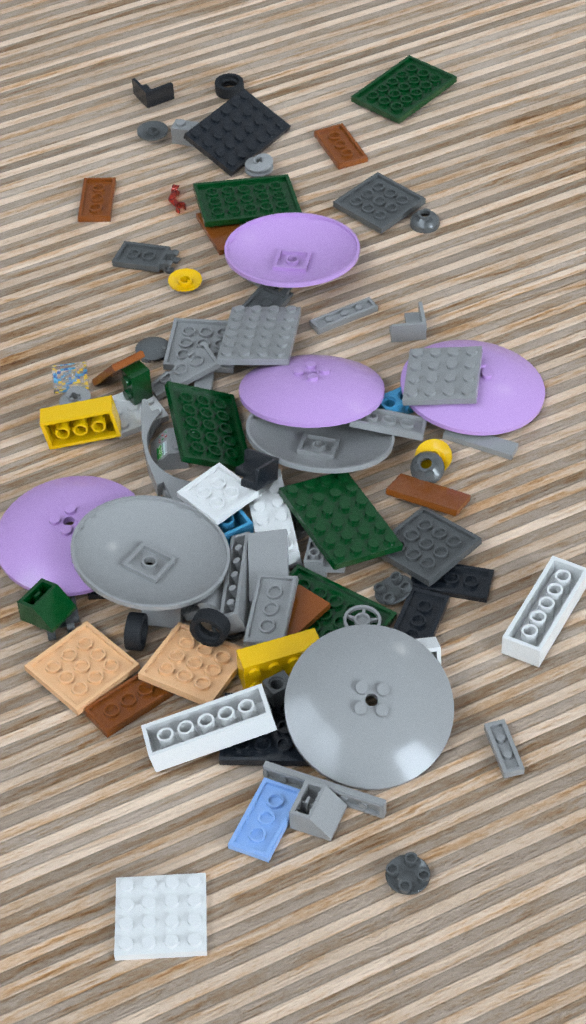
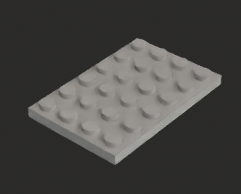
[217,305,301,365]

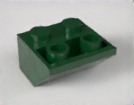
[17,578,77,633]

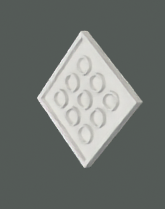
[114,873,207,961]

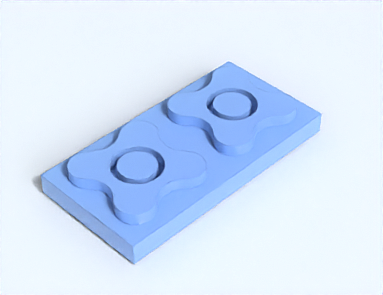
[228,777,301,863]

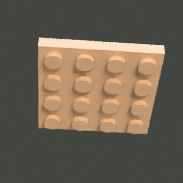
[24,621,140,715]
[138,622,243,705]

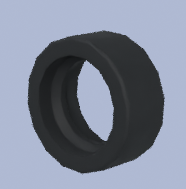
[215,73,244,99]
[190,608,231,647]
[124,612,148,651]

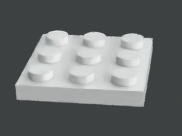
[112,392,169,439]
[177,463,259,525]

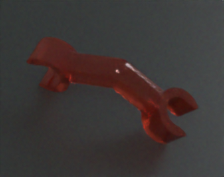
[168,184,186,214]

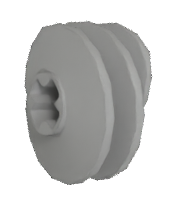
[245,153,273,177]
[59,386,91,405]

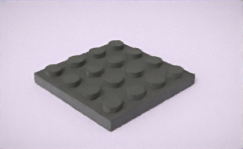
[333,172,426,234]
[380,506,482,587]

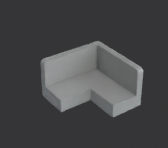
[389,302,427,343]

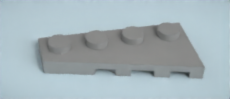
[151,341,221,400]

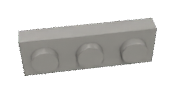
[484,719,525,778]

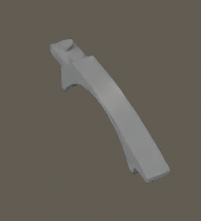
[141,399,192,502]

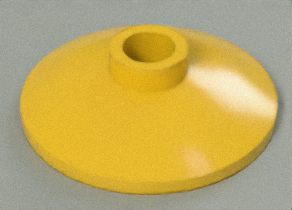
[168,268,202,292]
[415,439,452,470]

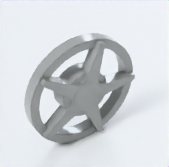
[343,605,381,627]

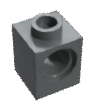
[262,670,289,707]

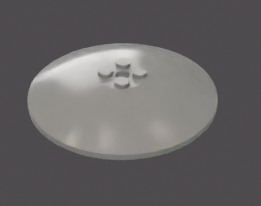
[245,413,395,474]
[71,495,230,611]
[284,624,454,790]

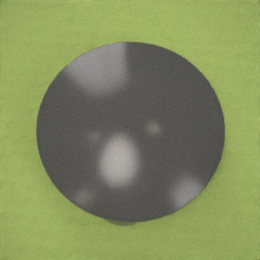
[135,337,168,363]
[373,571,413,605]
[385,852,430,895]

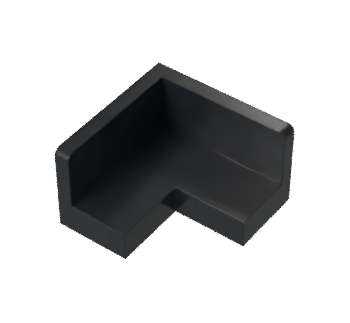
[132,78,174,108]
[235,448,279,491]

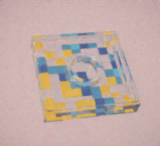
[51,361,90,394]

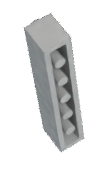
[220,532,251,634]

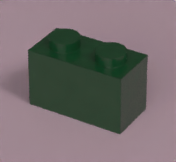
[121,360,153,405]

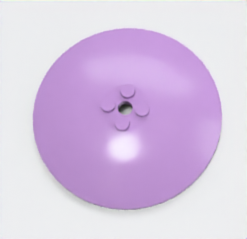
[224,212,360,288]
[400,340,545,436]
[239,355,385,428]
[0,476,136,596]

